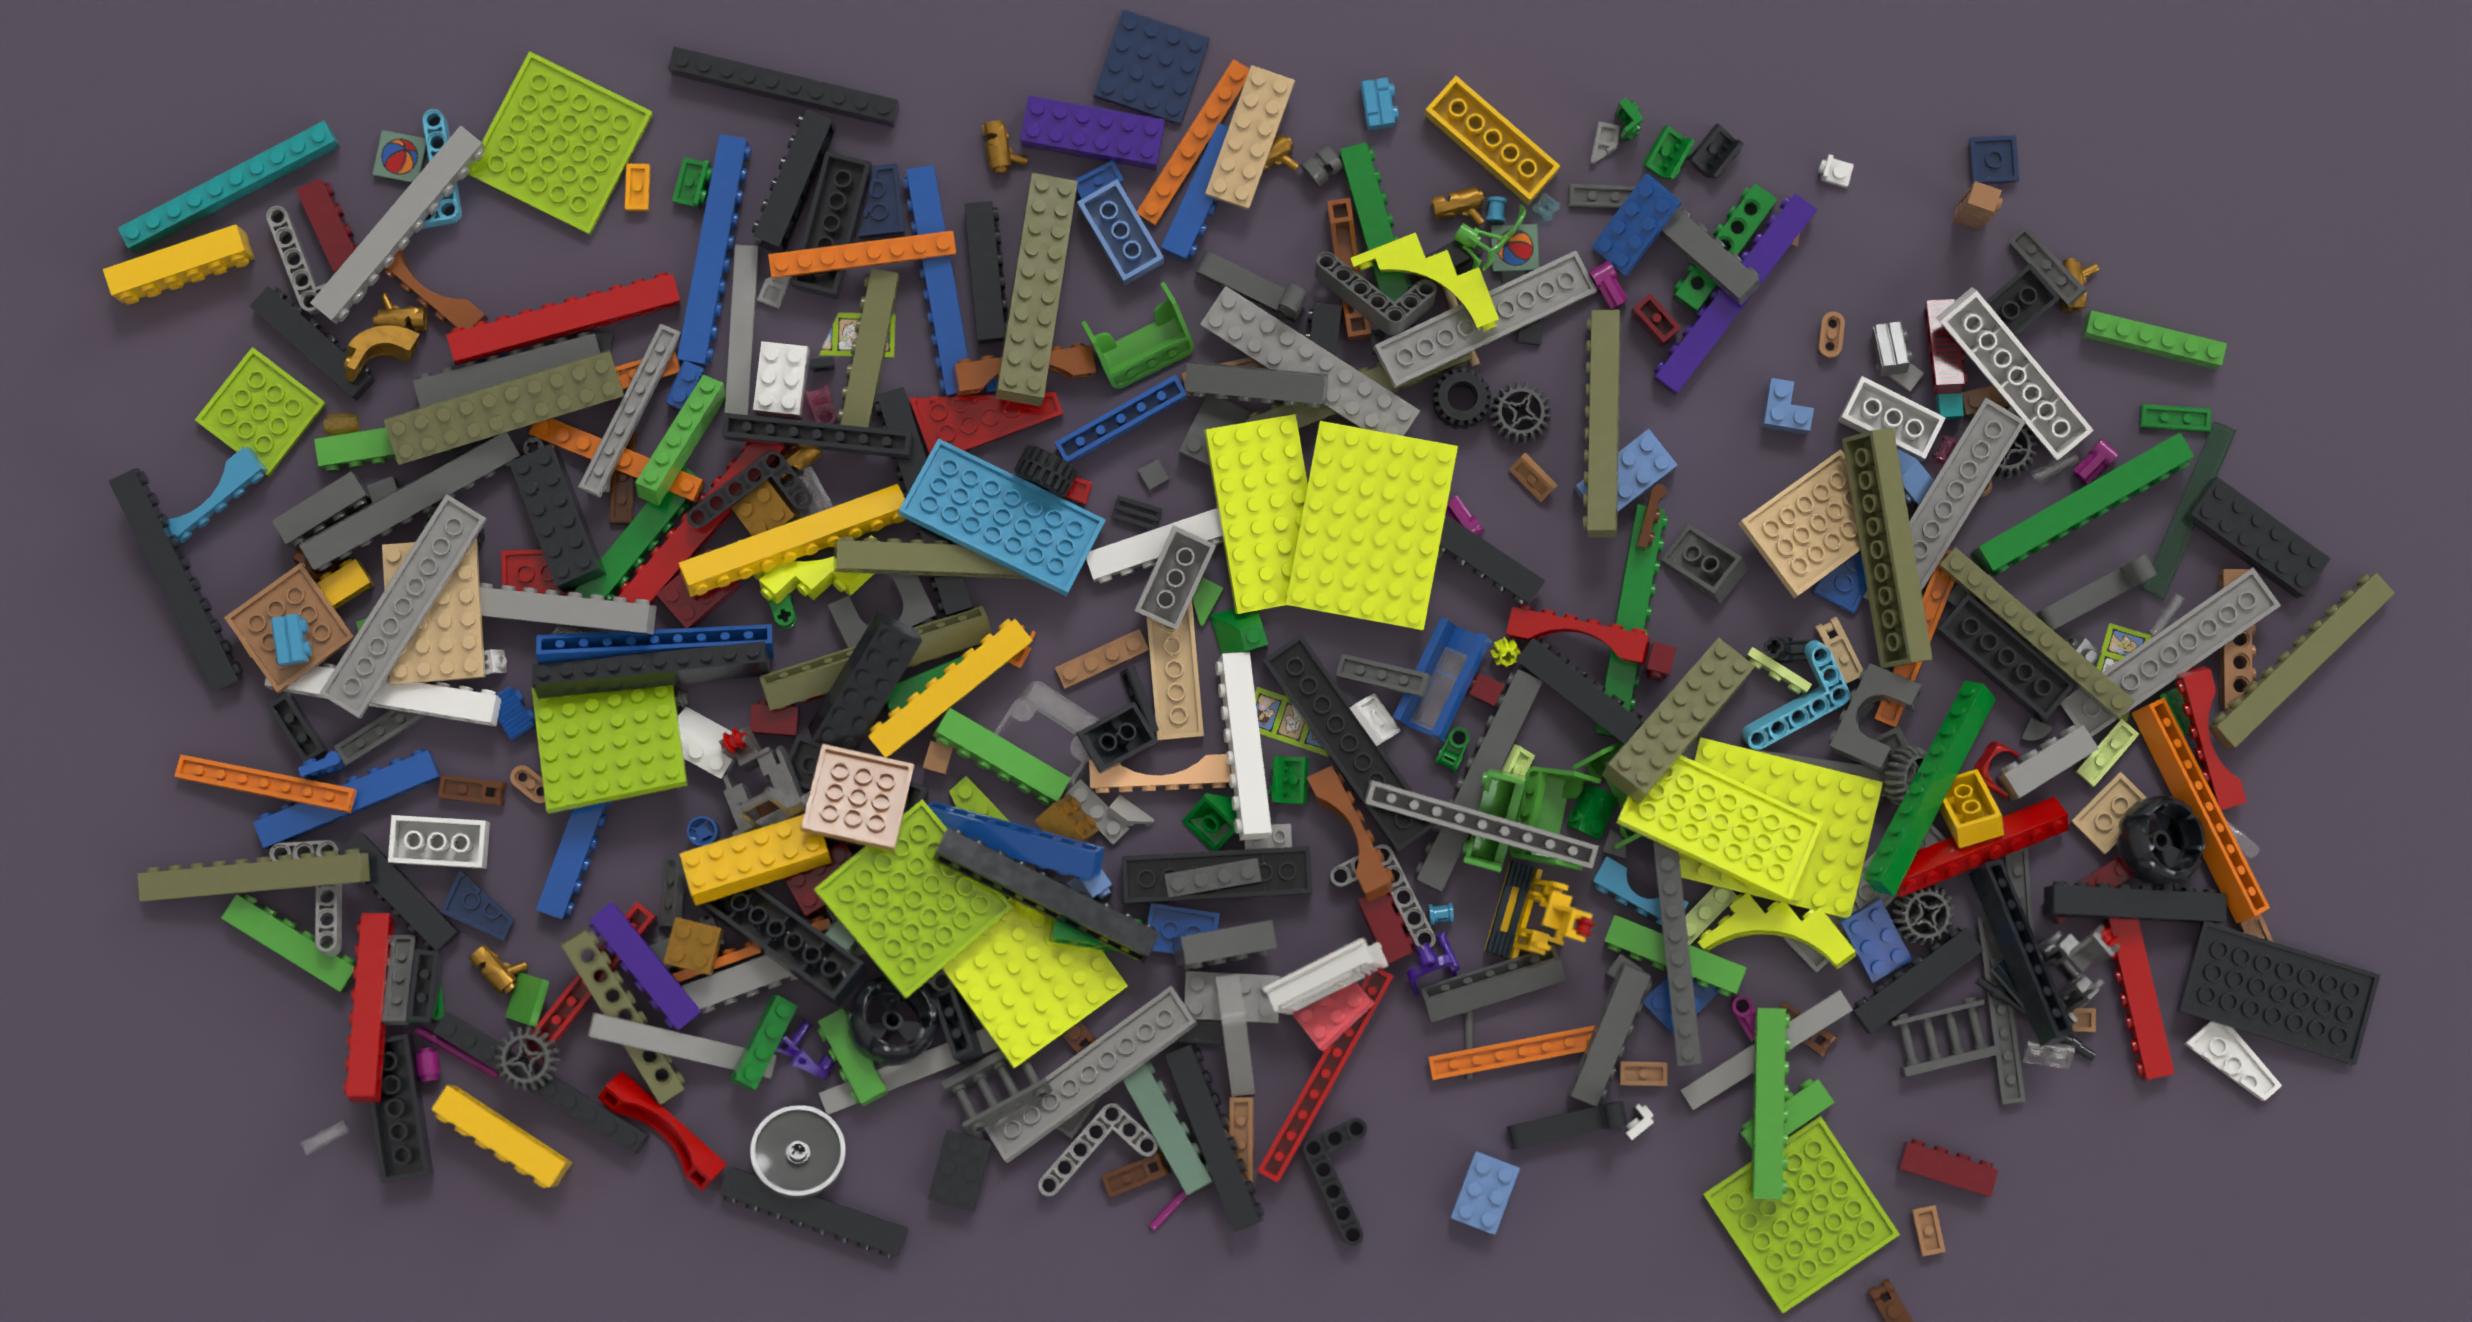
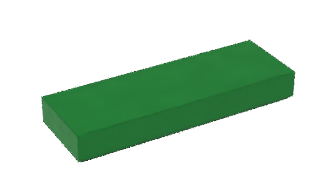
[2139,404,2211,433]

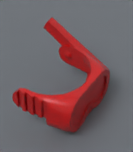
[1974,741,2020,798]

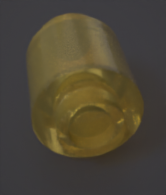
[324,412,359,436]

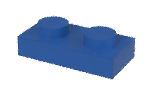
[1073,160,1124,199]

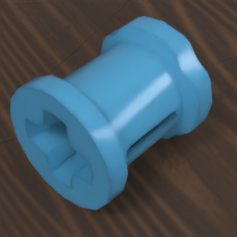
[1485,197,1507,224]
[1428,903,1454,925]

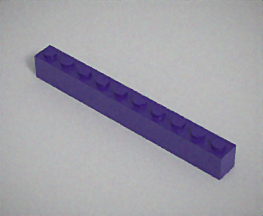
[1654,193,1817,396]

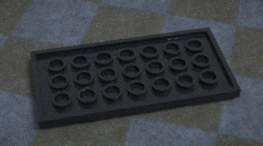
[2177,920,2380,1065]

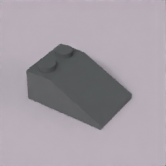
[1179,393,1250,470]
[1660,524,1748,604]

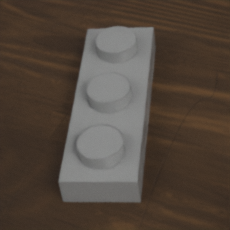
[1064,779,1130,845]

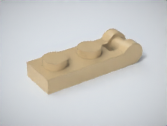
[1815,617,1863,684]

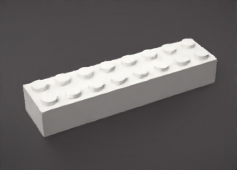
[1936,287,2094,461]

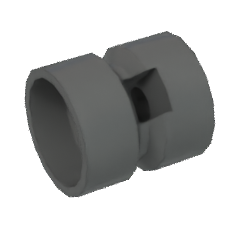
[1300,144,1344,188]

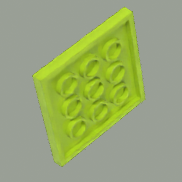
[195,347,327,477]

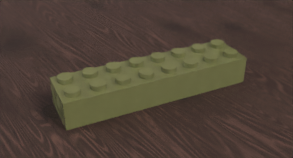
[1602,637,1755,804]

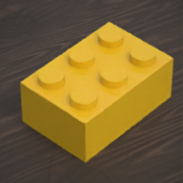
[1939,769,2004,848]

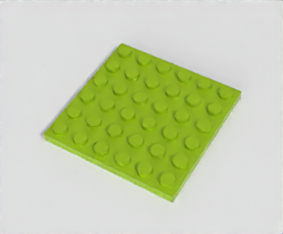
[467,51,653,235]
[532,685,688,814]
[813,799,1013,999]
[1703,1116,1900,1314]

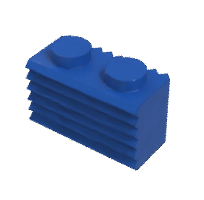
[665,360,707,411]
[496,686,536,741]

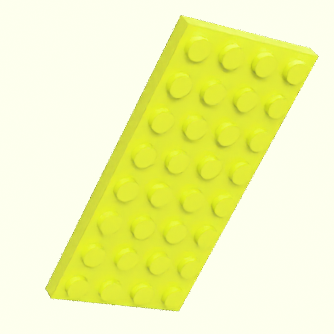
[1204,414,1308,614]
[1616,755,1823,904]

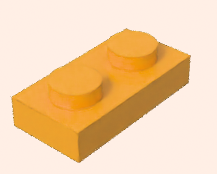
[625,164,651,211]

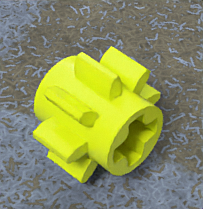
[1490,637,1521,667]

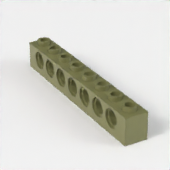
[560,928,685,1104]

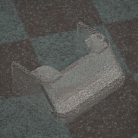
[994,681,1100,786]

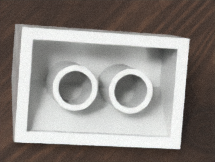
[678,707,736,780]

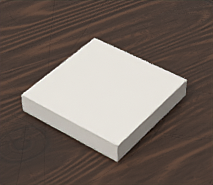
[1350,693,1401,746]

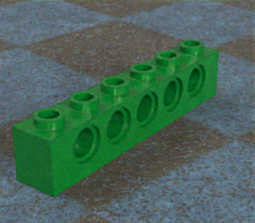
[1673,184,1777,314]

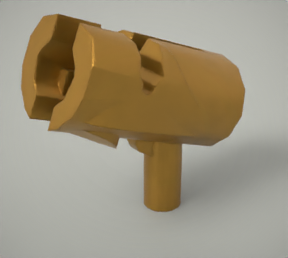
[982,120,1028,174]
[1263,134,1300,172]
[1431,186,1485,227]
[2061,258,2099,312]
[373,293,428,331]
[772,447,823,483]
[468,944,528,995]

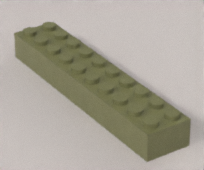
[995,173,1078,406]
[384,349,624,465]
[1842,428,1932,668]

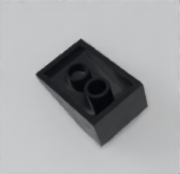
[1076,702,1158,773]

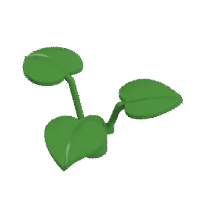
[1453,204,1526,271]

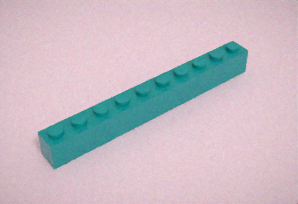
[118,121,340,253]

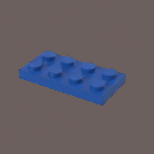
[1591,174,1682,276]

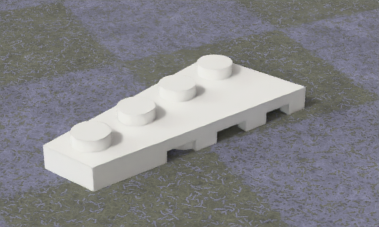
[2184,1021,2282,1101]

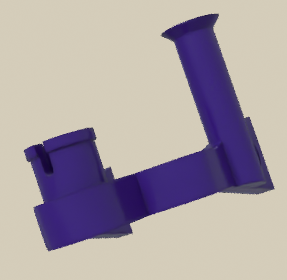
[1407,932,1460,995]
[775,1018,836,1080]

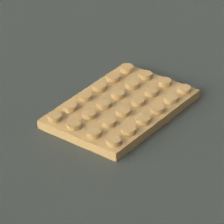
[1738,449,1861,598]
[382,538,485,685]

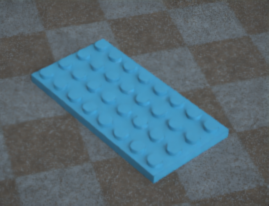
[898,438,1106,597]

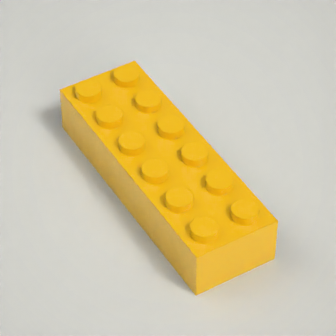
[1424,76,1560,205]
[103,224,255,305]
[680,814,832,906]
[432,1085,573,1188]

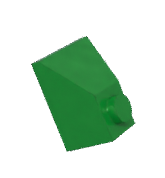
[1210,608,1268,654]
[1182,793,1237,851]

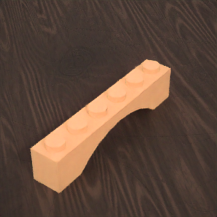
[1089,754,1230,793]

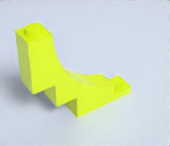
[1350,232,1500,332]

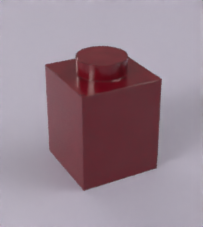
[1468,673,1504,708]

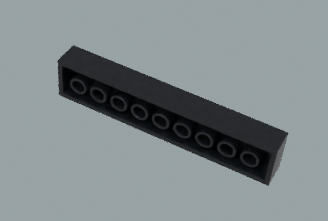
[1263,634,1437,853]

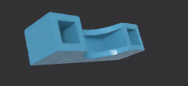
[1591,856,1689,926]

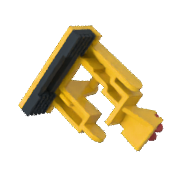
[1484,861,1596,959]

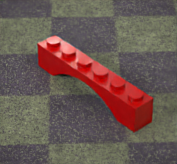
[1506,605,1651,666]
[2176,666,2247,810]
[597,1071,727,1192]

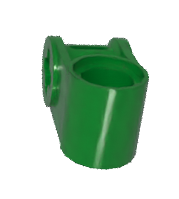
[767,593,797,630]
[1434,727,1470,773]

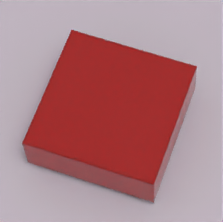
[1063,477,1093,505]

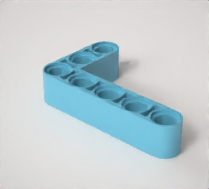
[422,109,462,229]
[1741,640,1850,750]

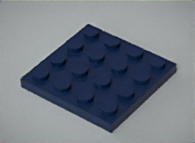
[1093,9,1210,125]

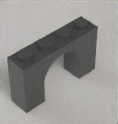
[828,574,937,648]
[1829,663,1923,774]

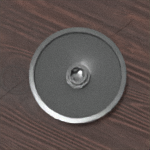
[750,1105,845,1199]

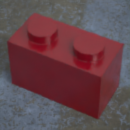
[1631,293,1681,347]
[1643,642,1677,681]
[750,700,801,737]

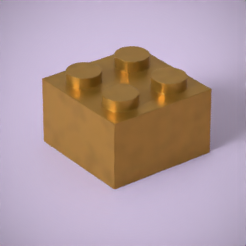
[731,479,802,536]
[1034,794,1099,842]
[663,917,724,975]

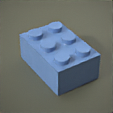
[1450,1151,1520,1235]

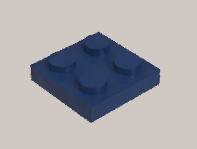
[1969,135,2019,184]

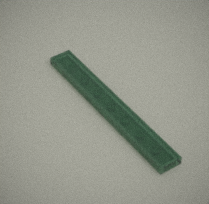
[2141,421,2237,599]

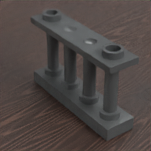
[1889,996,1998,1077]
[941,1050,1053,1136]

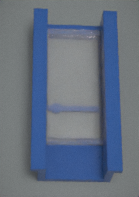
[1393,617,1493,742]

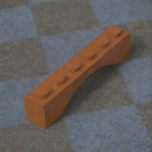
[1326,198,1371,342]
[382,250,488,329]
[952,343,1096,396]
[1307,766,1395,902]

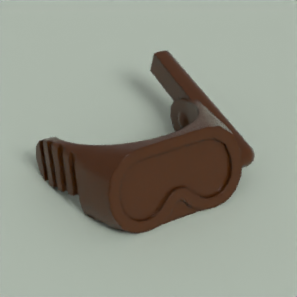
[292,548,349,581]

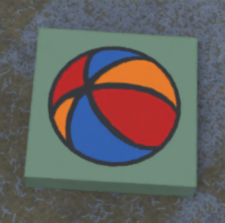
[372,130,427,183]
[1491,224,1539,273]

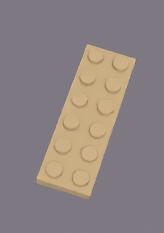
[1205,65,1295,210]
[1147,599,1204,741]

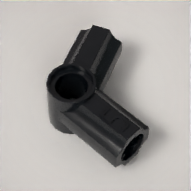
[1764,637,1819,662]

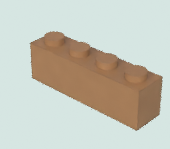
[1952,181,2003,231]

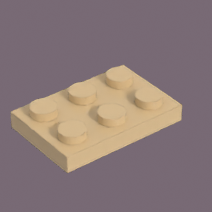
[2070,772,2147,855]

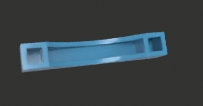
[168,447,268,543]

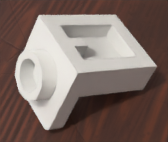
[1818,154,1854,188]
[484,649,507,675]
[1625,1104,1654,1140]

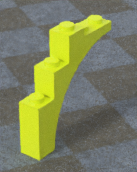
[739,535,879,605]
[1698,892,1856,970]

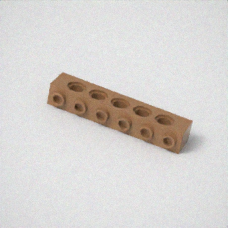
[2218,569,2256,710]

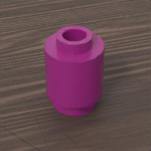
[415,1047,441,1082]

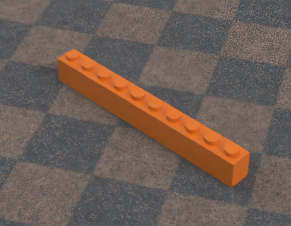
[2131,697,2270,924]

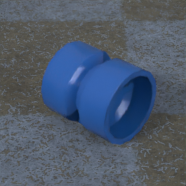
[687,816,721,847]

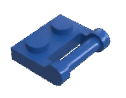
[298,751,345,780]

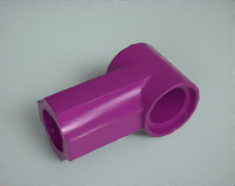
[1588,261,1628,310]
[2072,438,2119,485]
[1446,496,1485,536]
[1729,995,1755,1041]

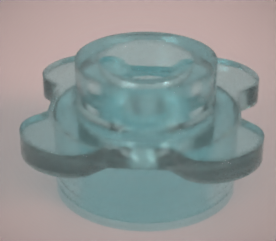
[1533,193,1560,221]

